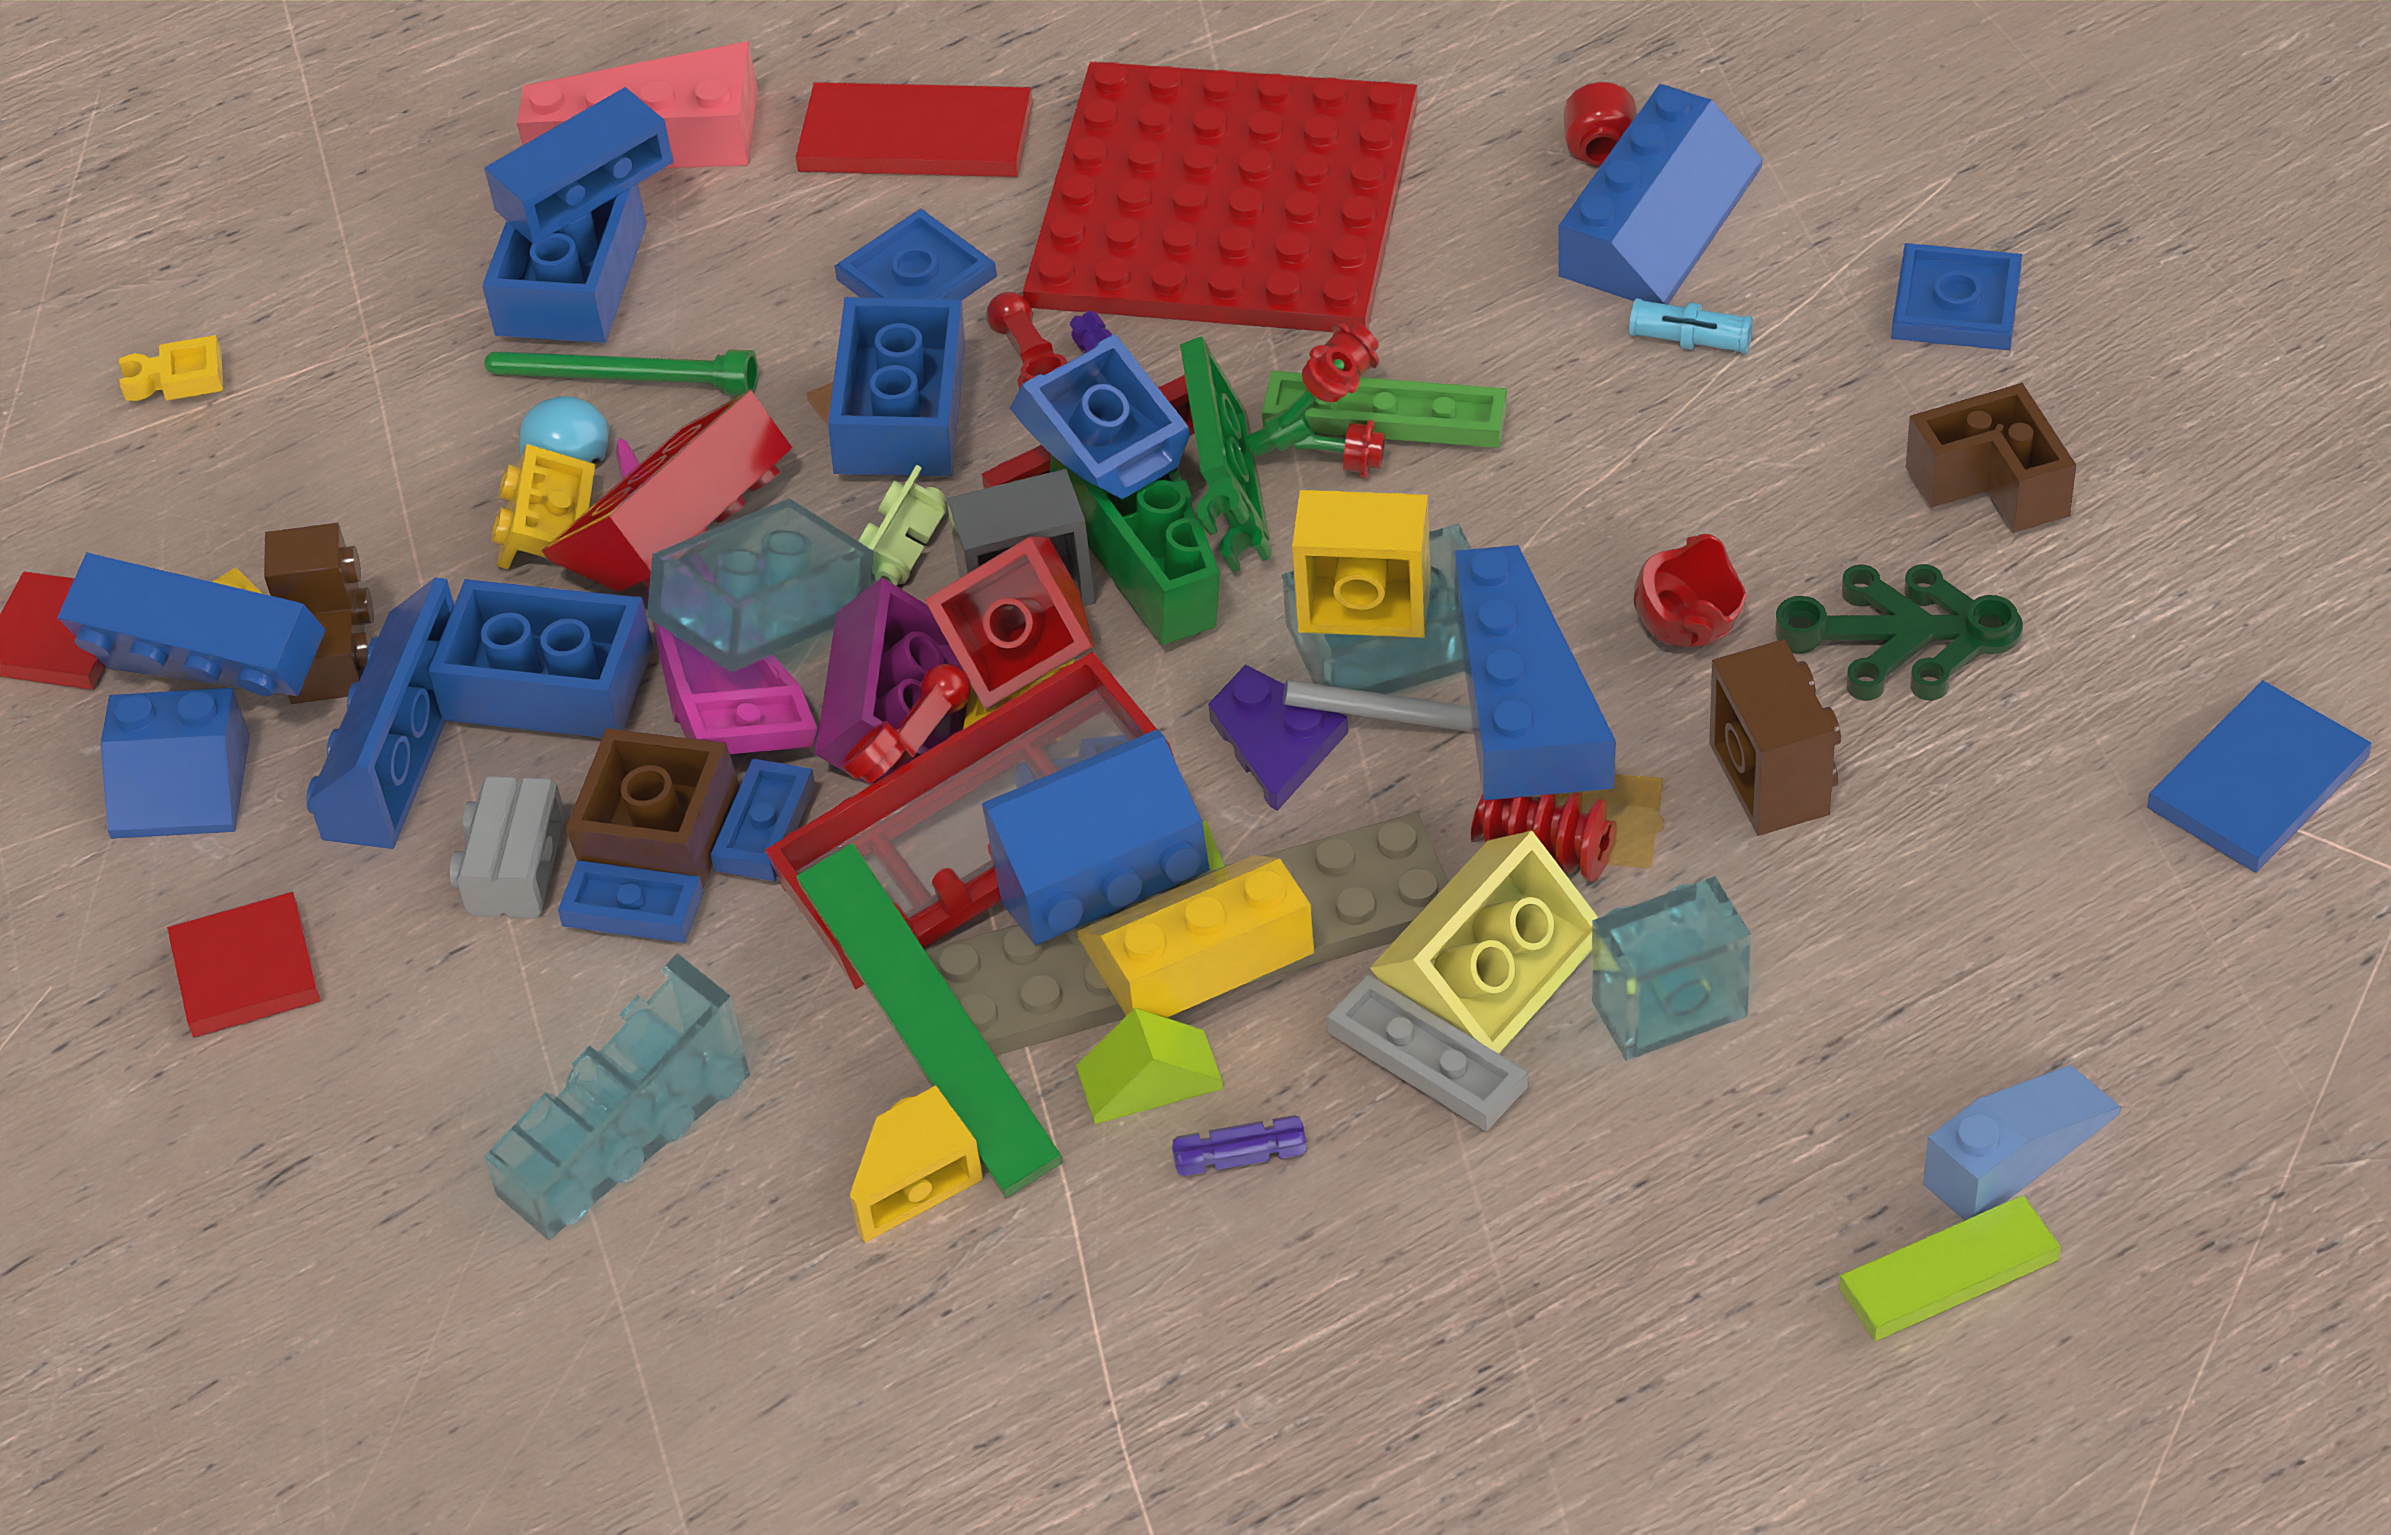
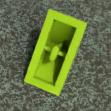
[1076,1008,1223,1125]

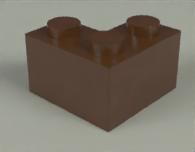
[1906,383,2076,533]
[264,522,374,704]

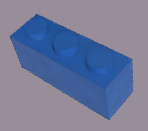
[484,87,674,244]

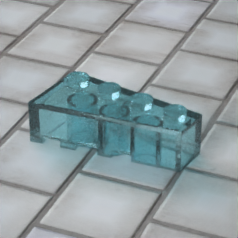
[484,953,750,1241]

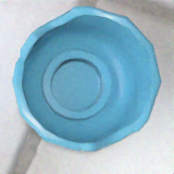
[519,396,609,462]

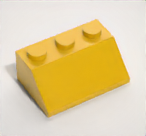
[1077,855,1314,1018]

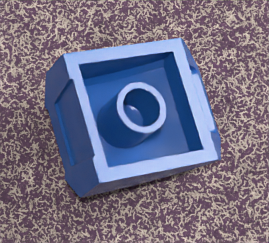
[1009,334,1190,499]

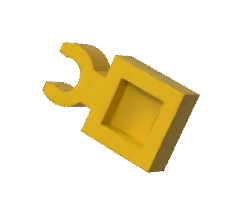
[119,335,223,401]

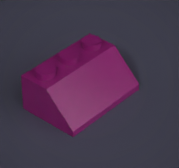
[815,578,967,783]

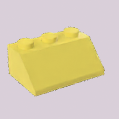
[1370,831,1609,1054]

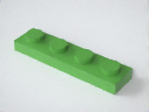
[1262,370,1507,448]

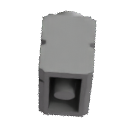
[450,776,566,919]

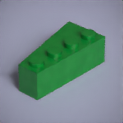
[1050,454,1220,646]

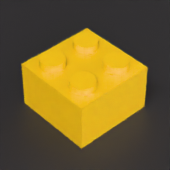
[1292,490,1431,638]

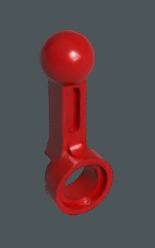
[986,292,1068,389]
[840,664,971,784]

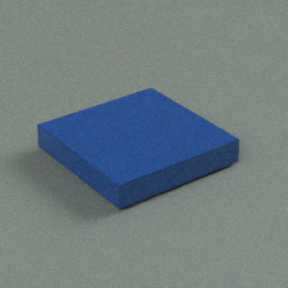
[834,208,997,300]
[1891,243,2022,351]

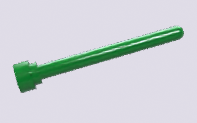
[484,349,758,396]

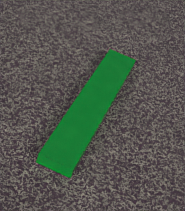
[796,842,1063,1199]

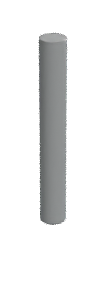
[1283,680,1473,732]

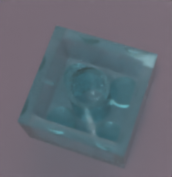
[1592,876,1751,1061]

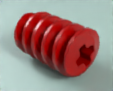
[1470,792,1617,882]

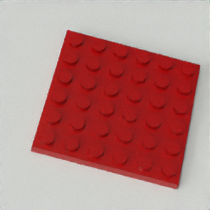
[1023,61,1418,332]

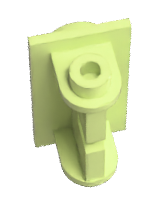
[852,465,947,586]

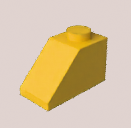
[850,1085,983,1243]

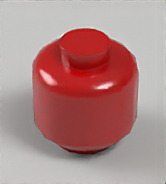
[1564,81,1637,166]

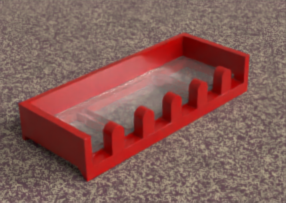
[765,651,1176,990]

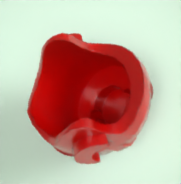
[1633,534,1747,647]

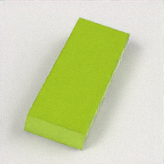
[1839,1195,2061,1342]

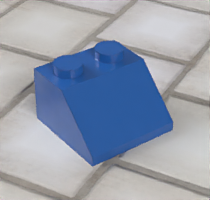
[101,688,250,839]

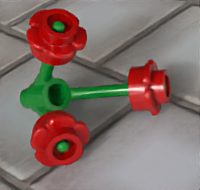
[1247,323,1385,479]

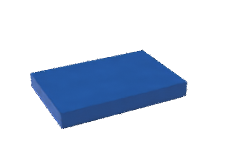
[2147,680,2372,873]

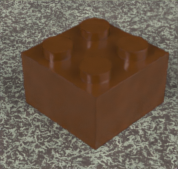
[1709,639,1841,836]
[565,728,740,889]

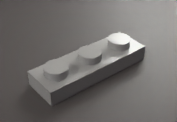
[1326,974,1528,1132]

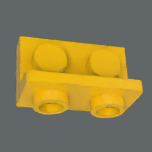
[491,444,595,570]

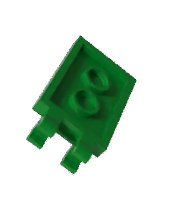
[1180,336,1272,572]

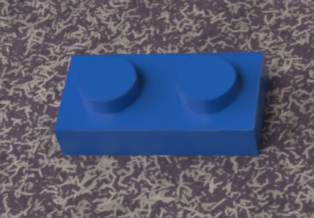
[711,758,815,882]
[558,860,704,943]

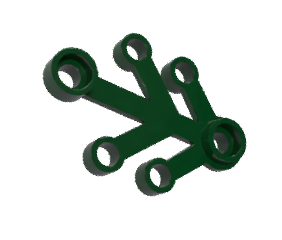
[1775,564,2023,701]

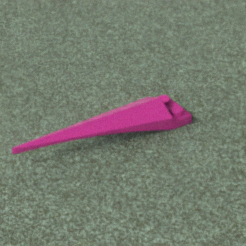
[615,438,818,754]

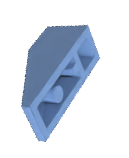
[1923,1065,2121,1221]

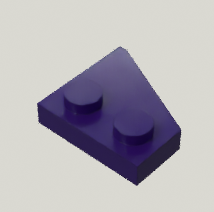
[1208,664,1348,811]

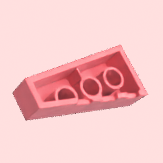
[517,41,758,168]

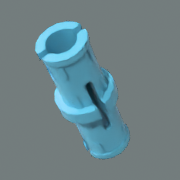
[1629,298,1753,354]

